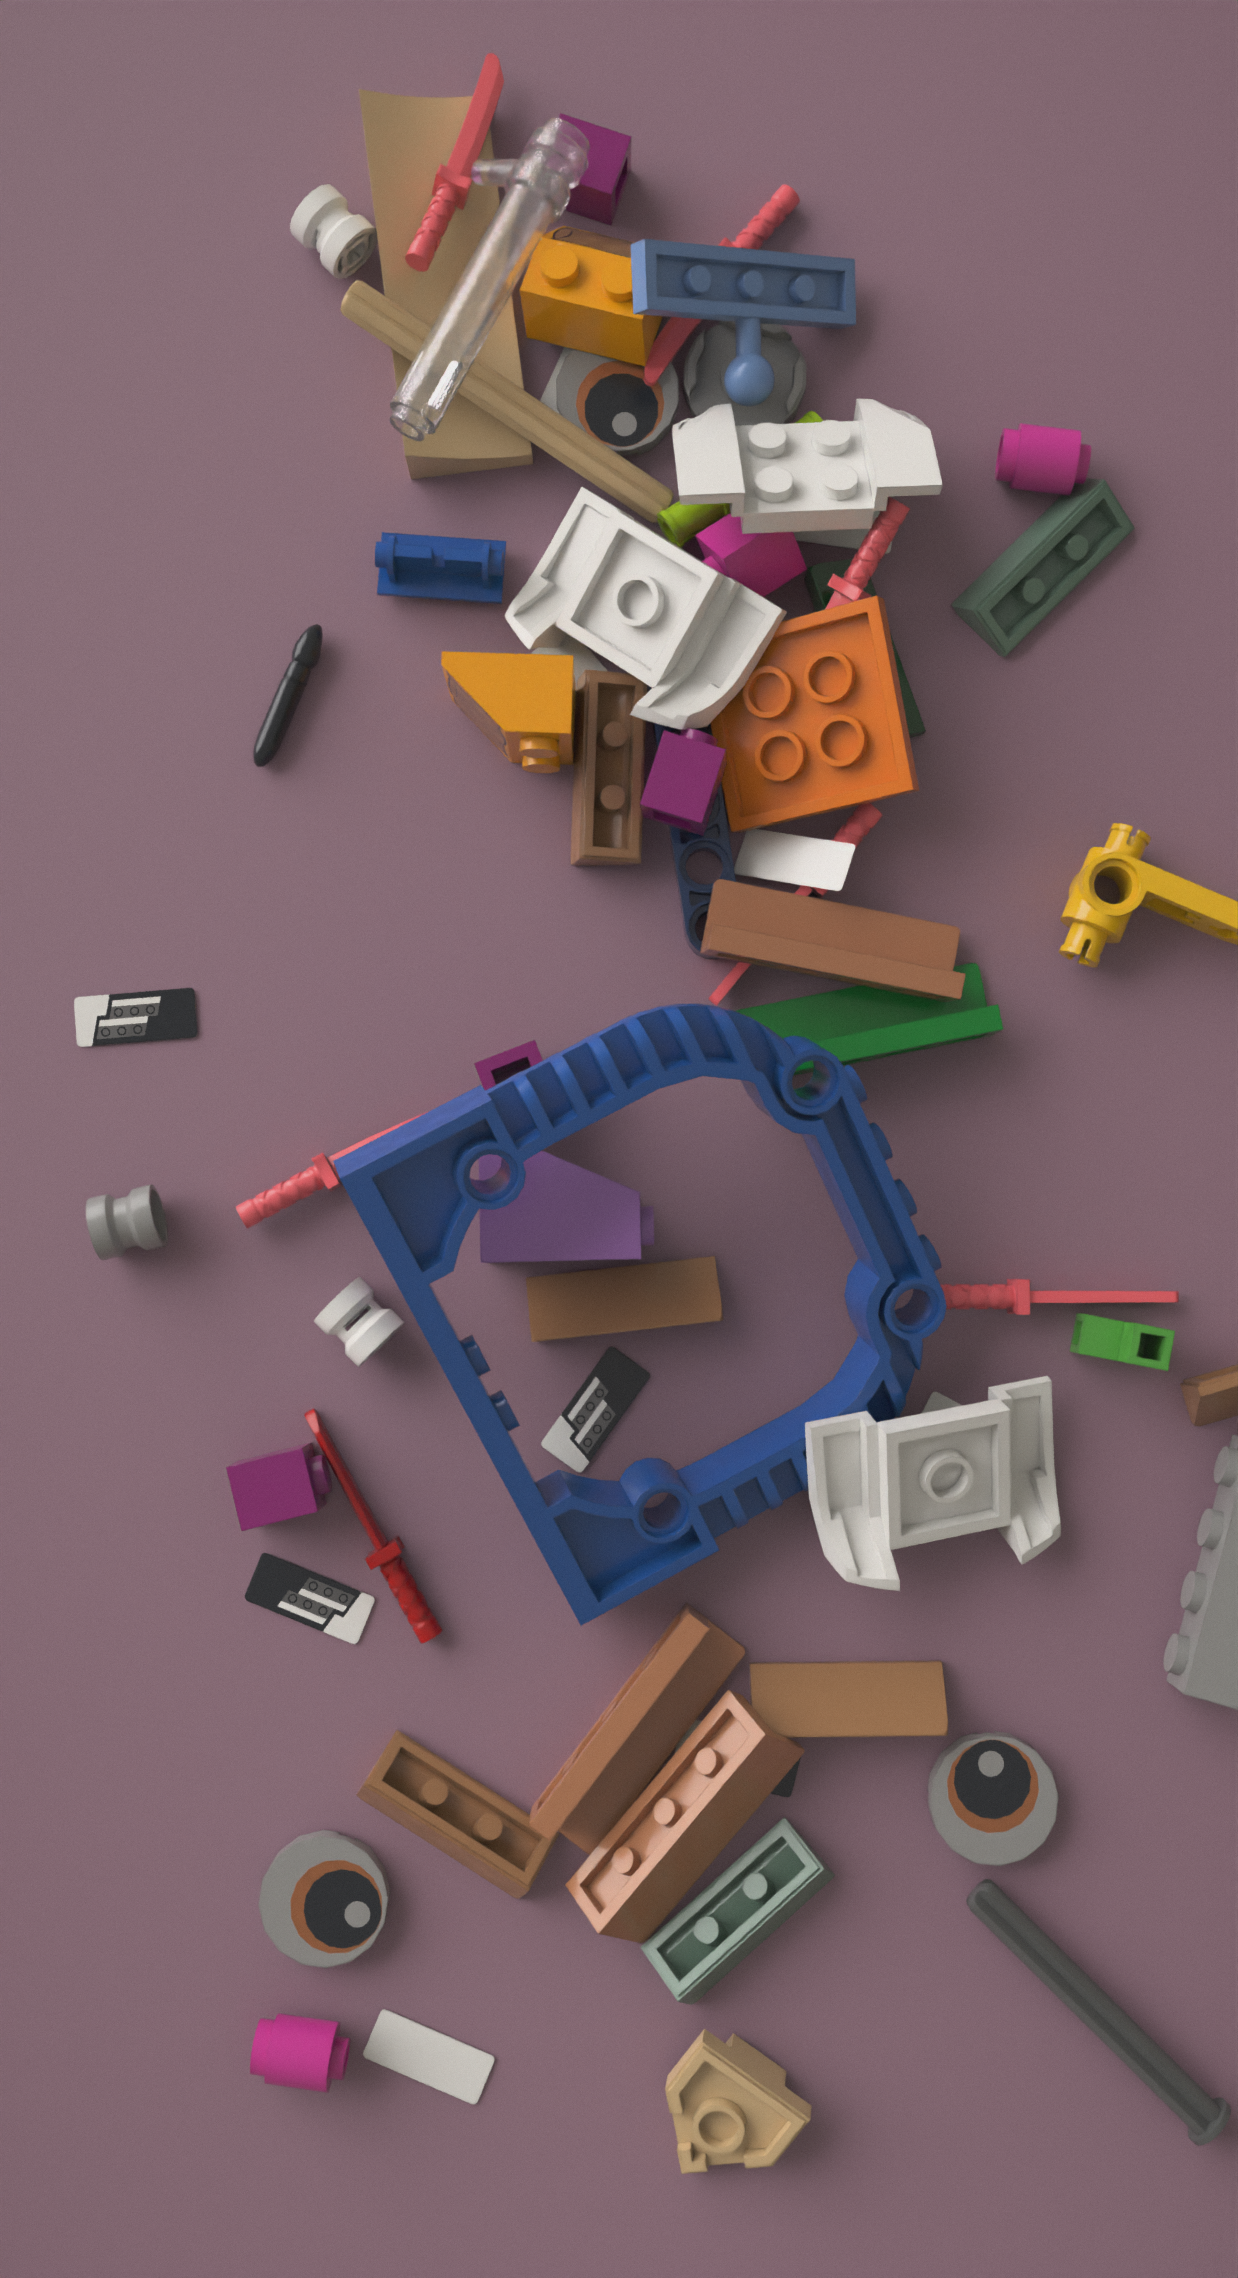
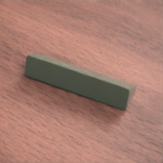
[951,478,1135,657]
[640,1817,835,2005]

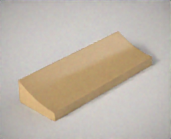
[359,89,533,479]

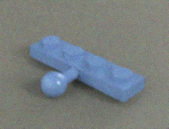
[631,239,856,407]

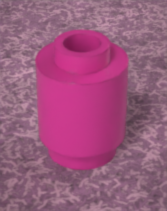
[995,423,1091,496]
[250,2013,351,2093]

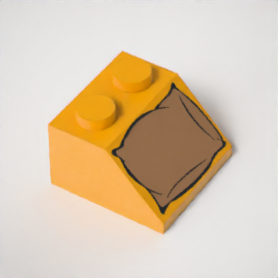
[520,226,663,366]
[441,651,576,773]

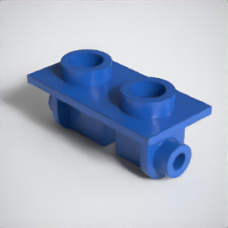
[375,532,506,604]

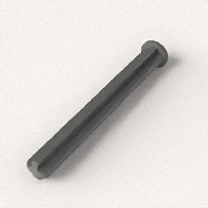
[966,1879,1231,2146]

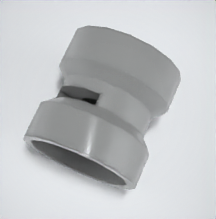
[86,1184,168,1260]

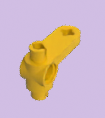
[1059,823,1238,967]

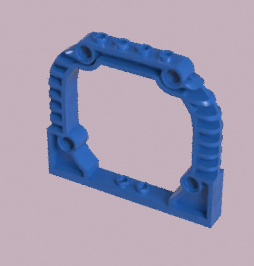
[333,1004,947,1626]

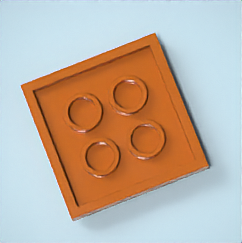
[711,595,919,833]

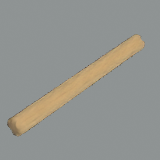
[340,280,674,523]

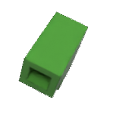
[1069,1313,1175,1371]

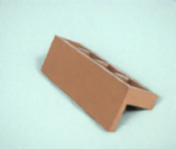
[700,879,966,1002]
[529,1602,745,1855]
[565,1690,805,1943]

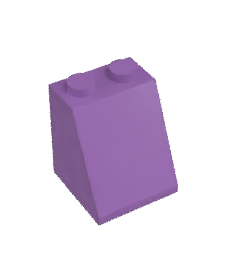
[478,1151,654,1263]

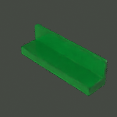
[736,963,1003,1076]

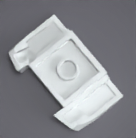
[672,399,943,534]
[504,487,787,730]
[805,1376,1061,1591]

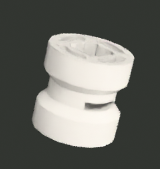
[290,184,377,279]
[314,1277,405,1367]

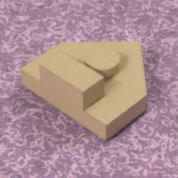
[665,2029,812,2174]

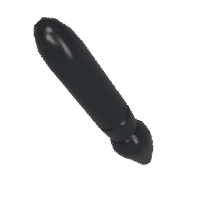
[253,624,323,767]

